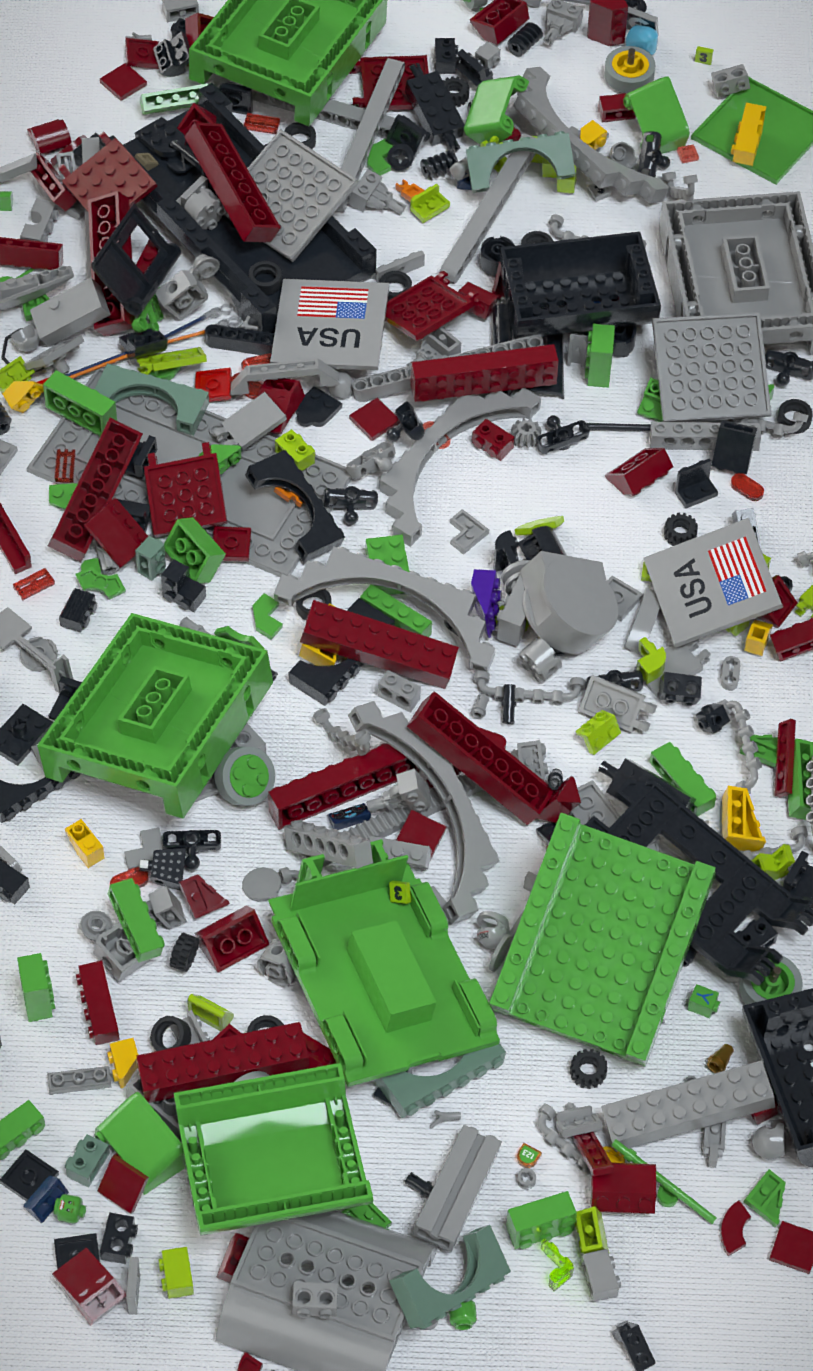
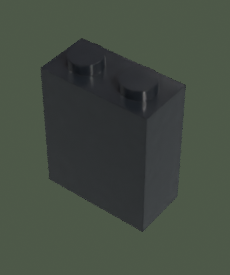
[711,420,758,475]

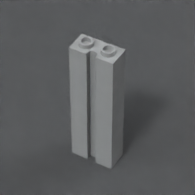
[412,1125,502,1252]

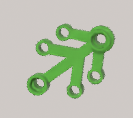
[132,287,164,332]

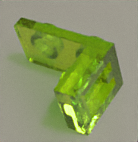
[541,1238,574,1292]

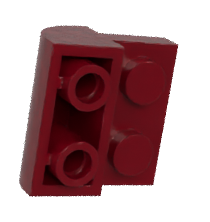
[27,119,72,154]

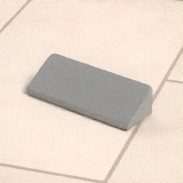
[0,153,37,183]

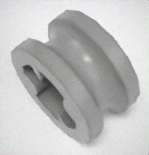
[517,1168,536,1190]

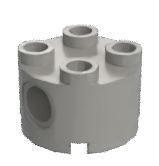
[184,189,226,230]
[519,637,562,683]
[257,939,296,987]

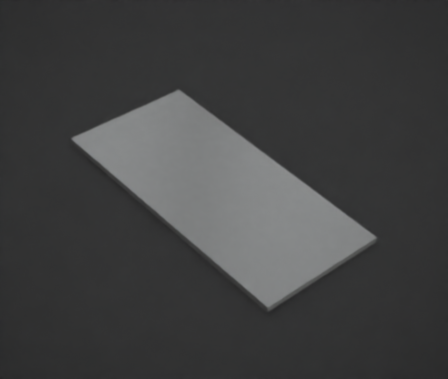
[26,368,352,577]

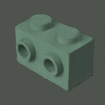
[136,535,166,581]
[65,1134,110,1188]

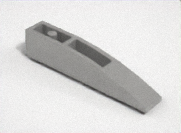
[0,265,74,311]

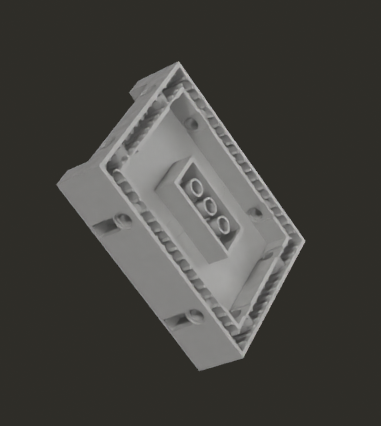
[659,191,813,354]

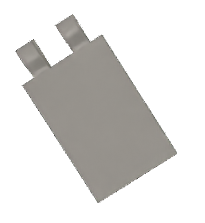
[213,392,287,450]
[634,640,711,697]
[579,675,657,732]
[569,780,620,828]

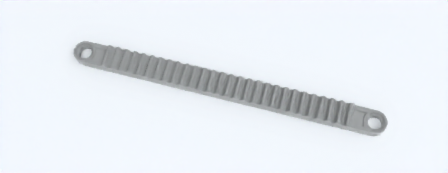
[306,742,546,867]

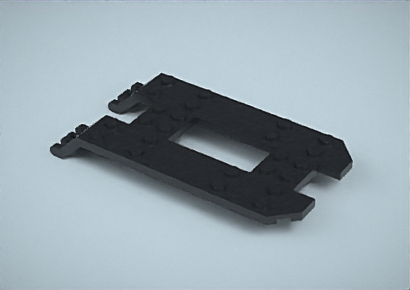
[585,780,813,986]

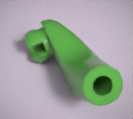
[149,367,181,380]

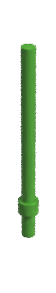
[611,1139,717,1224]

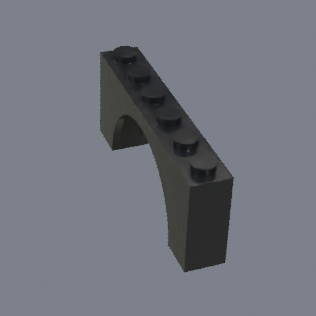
[245,450,345,563]
[288,598,395,706]
[0,771,81,823]

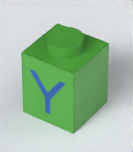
[687,984,721,1019]

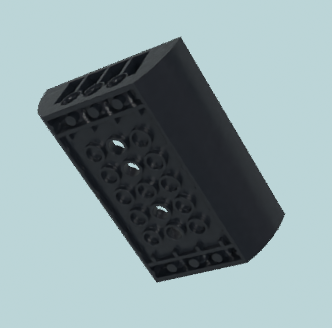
[500,231,661,339]
[742,988,813,1168]

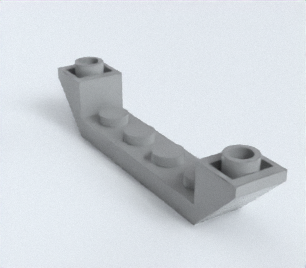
[231,359,339,396]

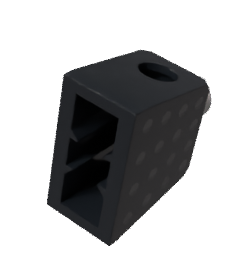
[139,848,186,891]

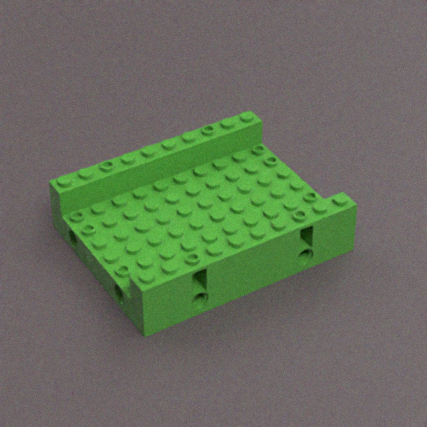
[189,0,388,127]
[37,613,273,819]
[489,813,716,1067]

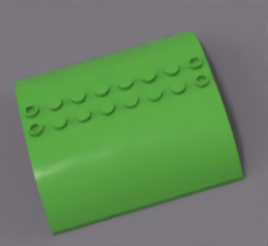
[174,1063,373,1236]

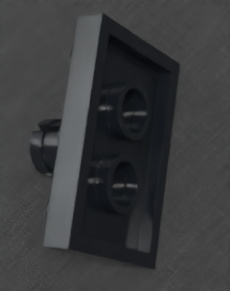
[0,704,53,766]

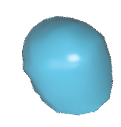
[626,25,658,55]

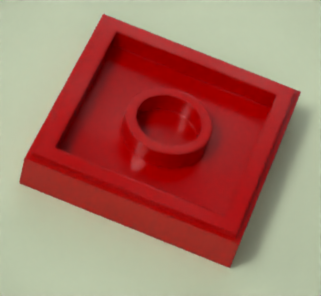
[195,367,232,402]

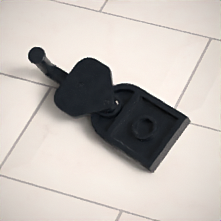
[135,117,211,187]

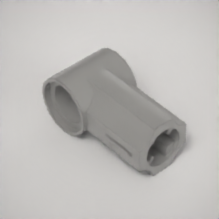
[96,541,119,575]

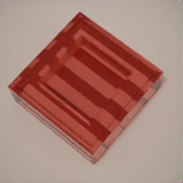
[677,144,699,164]

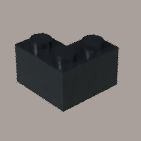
[161,559,206,612]

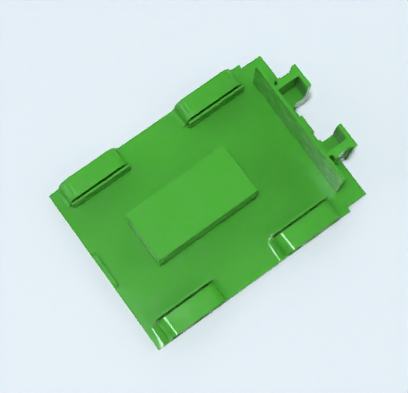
[268,839,500,1087]

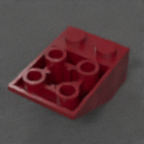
[258,378,305,434]
[52,1248,127,1326]

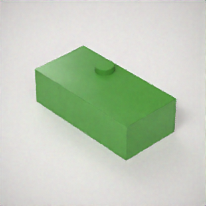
[43,370,117,436]

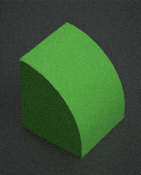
[0,191,13,211]

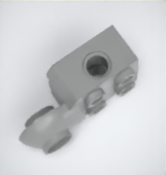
[155,254,220,321]
[80,911,150,982]

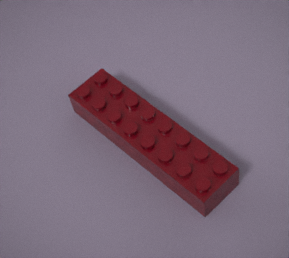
[185,123,281,242]
[88,191,135,337]
[411,344,558,402]
[47,418,143,562]
[300,600,459,689]
[406,691,554,825]
[268,743,420,830]
[136,1022,310,1103]

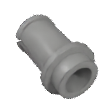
[471,694,489,719]

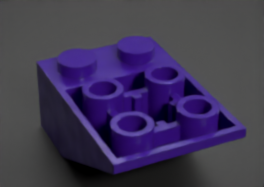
[471,569,502,638]

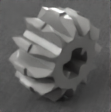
[511,418,542,449]

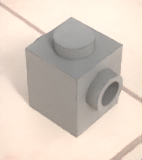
[475,41,501,69]

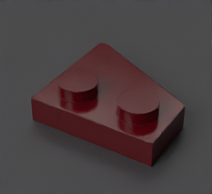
[178,874,230,919]

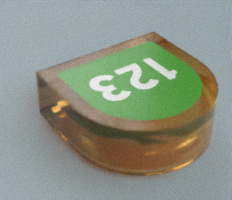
[517,1143,542,1168]

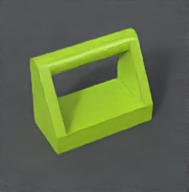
[187,994,234,1031]

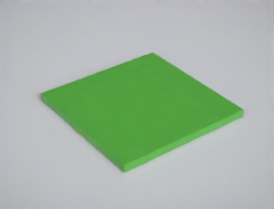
[691,77,813,185]

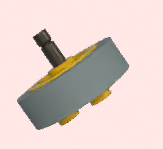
[604,46,656,93]

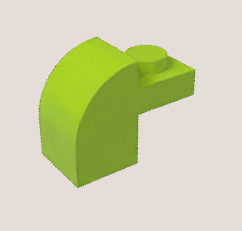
[636,637,666,684]
[751,844,795,880]

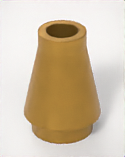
[707,1044,734,1073]

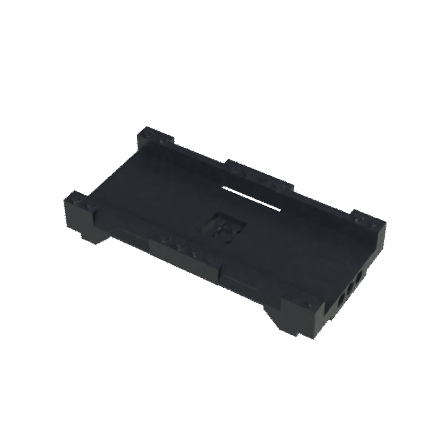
[99,83,377,333]

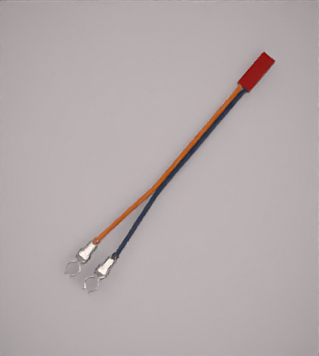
[36,304,242,394]

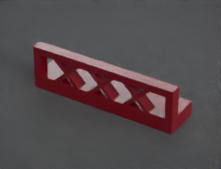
[0,503,32,574]

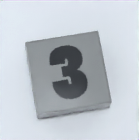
[588,184,611,202]

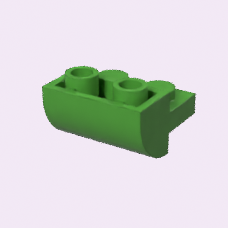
[637,378,663,422]

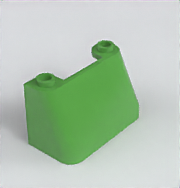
[464,75,529,145]
[623,76,690,154]
[94,1092,185,1195]

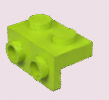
[410,184,450,223]
[0,356,35,394]
[576,710,621,755]

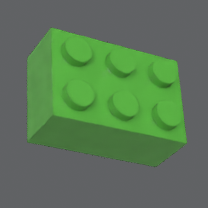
[585,324,615,388]
[164,518,226,583]
[365,534,410,595]
[17,953,56,1022]
[506,1191,577,1249]

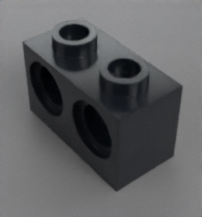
[659,672,702,706]
[100,1212,138,1264]

